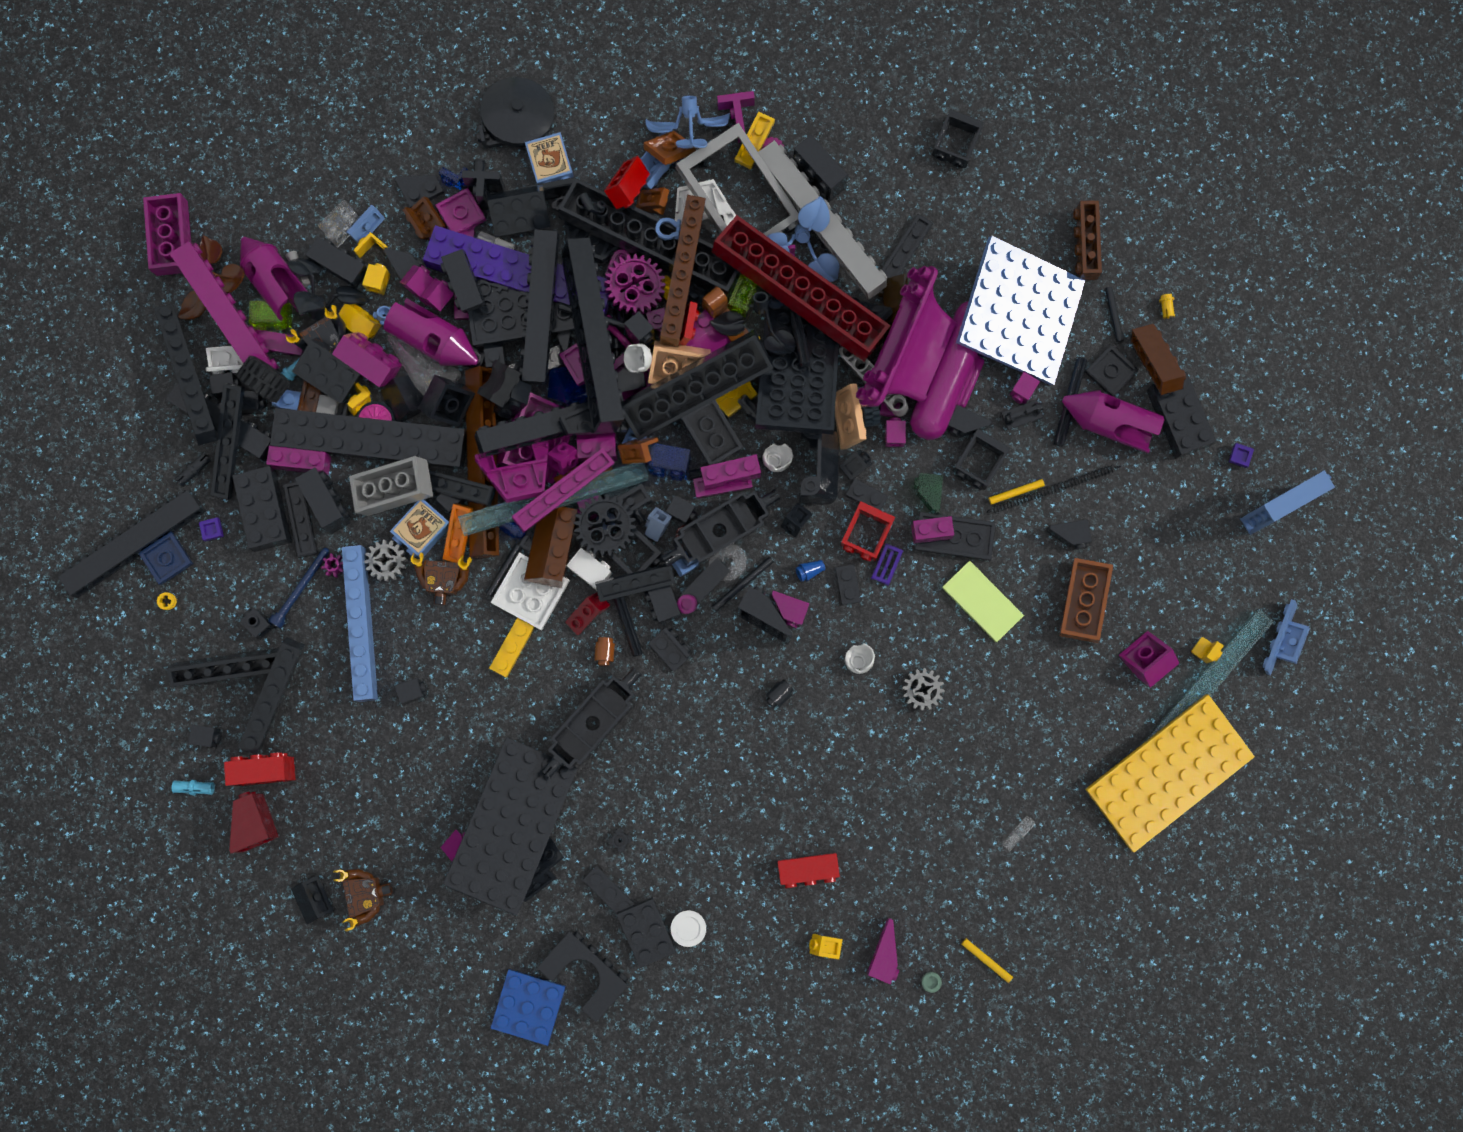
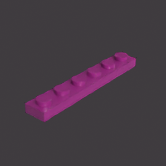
[511,448,615,533]

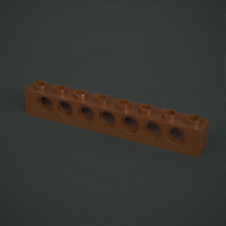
[660,194,706,347]

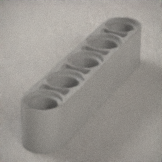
[839,346,908,417]

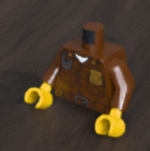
[411,552,472,606]
[333,869,393,931]

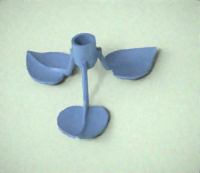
[645,96,730,149]
[767,196,840,282]

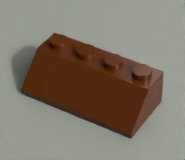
[524,506,578,588]

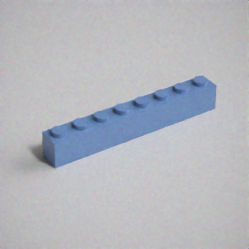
[342,545,378,702]

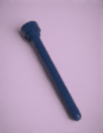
[268,548,329,629]

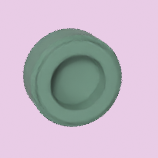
[921,972,942,993]

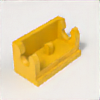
[339,304,382,340]

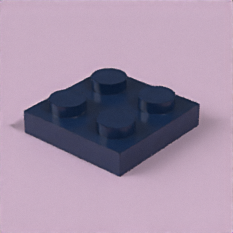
[139,532,193,585]

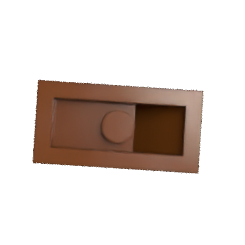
[636,187,669,215]

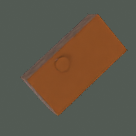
[1059,558,1113,643]

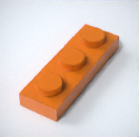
[443,503,473,563]

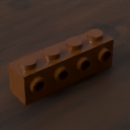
[1073,201,1102,280]
[1131,323,1186,395]

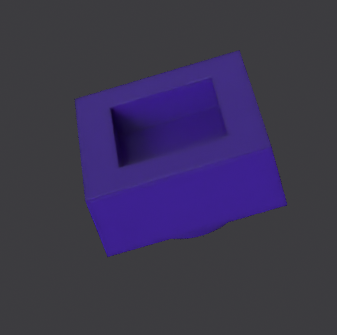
[1228,443,1254,468]
[199,517,224,541]

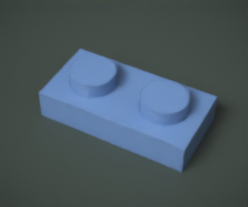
[347,205,385,244]

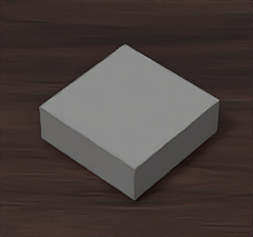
[316,395,339,415]

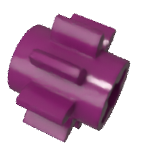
[321,553,344,578]

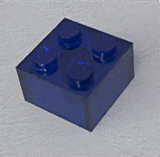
[648,443,691,481]

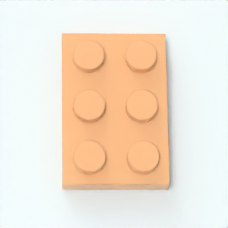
[835,384,866,450]

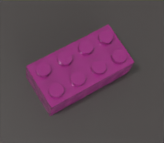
[143,193,191,276]

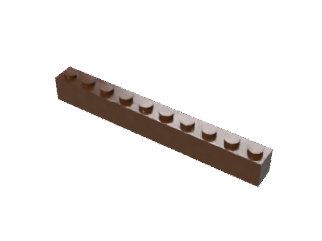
[465,366,499,559]

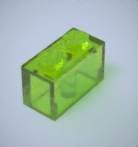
[728,274,759,317]
[249,301,292,330]

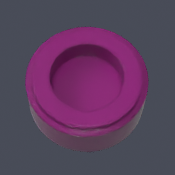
[677,594,697,614]

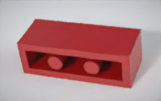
[604,156,650,209]
[777,853,840,888]

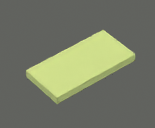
[942,561,1024,642]

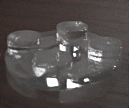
[709,544,747,581]

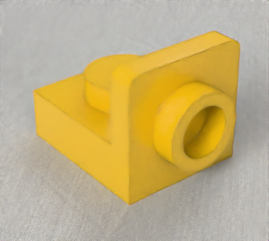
[347,382,371,416]
[809,934,843,959]

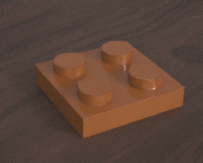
[644,131,696,165]

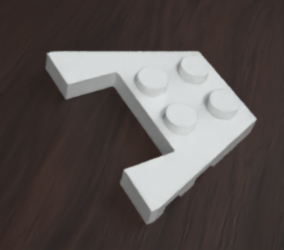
[675,179,736,228]

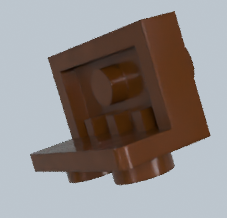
[403,196,447,240]

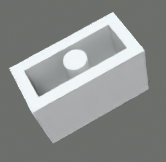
[566,548,612,591]

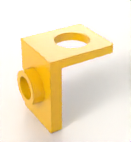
[353,232,388,258]

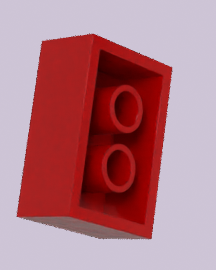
[224,753,295,786]

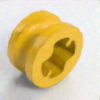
[157,593,177,610]

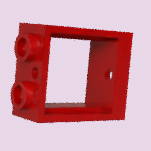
[840,501,895,562]

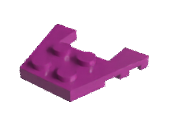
[475,441,549,503]

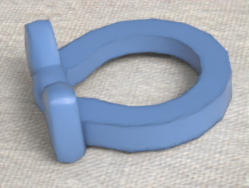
[656,218,681,240]

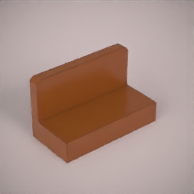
[618,437,658,464]

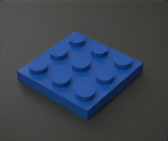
[491,969,566,1046]

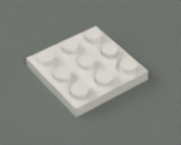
[491,553,570,631]

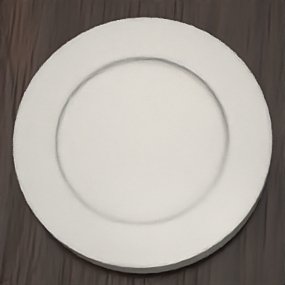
[671,910,706,947]

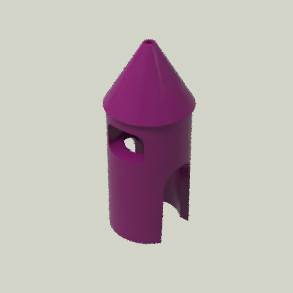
[240,237,308,321]
[384,298,479,366]
[1062,390,1164,454]

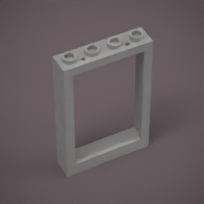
[675,123,799,236]

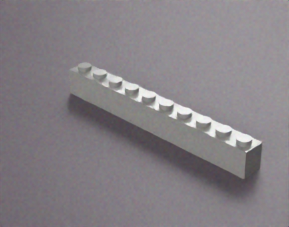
[758,140,887,300]

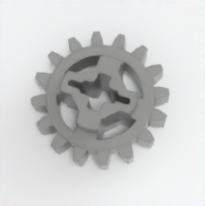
[364,540,407,582]
[902,668,945,711]

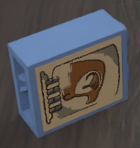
[525,132,574,184]
[390,499,449,558]

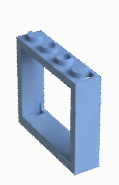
[1240,470,1335,535]

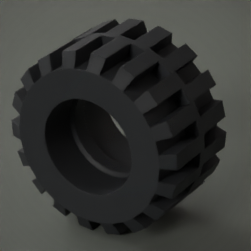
[236,355,290,403]

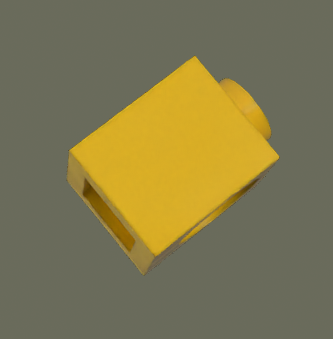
[362,263,391,295]

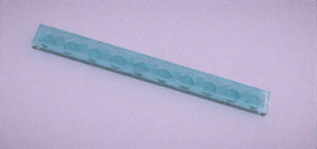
[458,463,649,536]
[1139,609,1274,746]

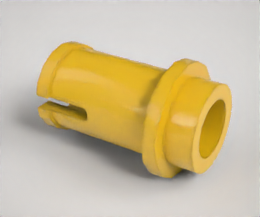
[1159,294,1175,319]

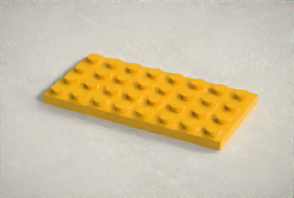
[1085,694,1255,852]

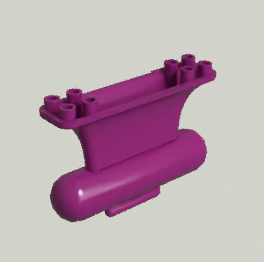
[856,266,984,440]

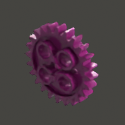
[604,254,666,315]

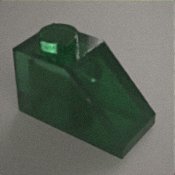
[914,473,943,514]

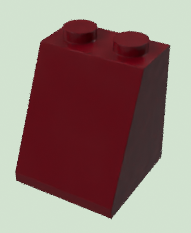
[229,791,279,854]

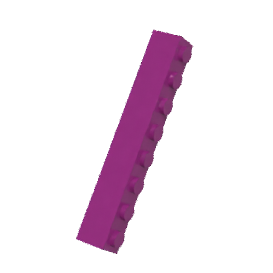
[169,241,280,372]

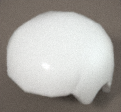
[624,344,652,373]
[762,443,793,472]
[845,643,875,674]

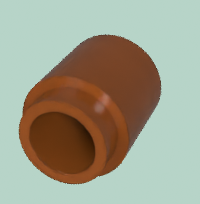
[594,637,615,666]

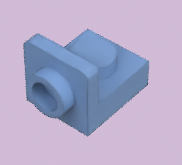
[272,390,301,410]

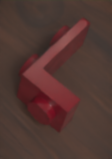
[566,592,610,635]

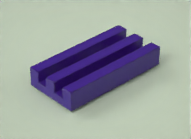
[871,543,903,586]

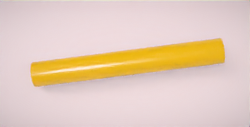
[988,479,1045,505]
[961,938,1013,983]

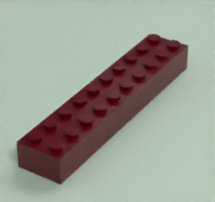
[712,215,891,362]

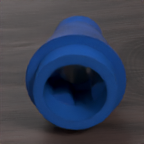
[795,560,825,582]

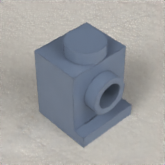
[644,507,672,542]

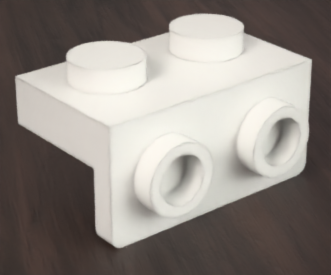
[206,346,244,374]

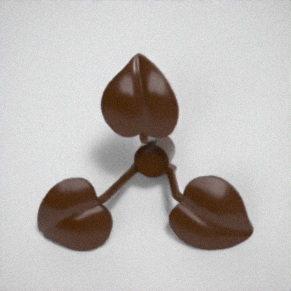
[177,235,245,320]

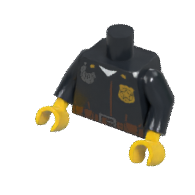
[285,305,346,351]

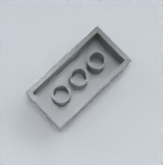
[349,456,433,516]

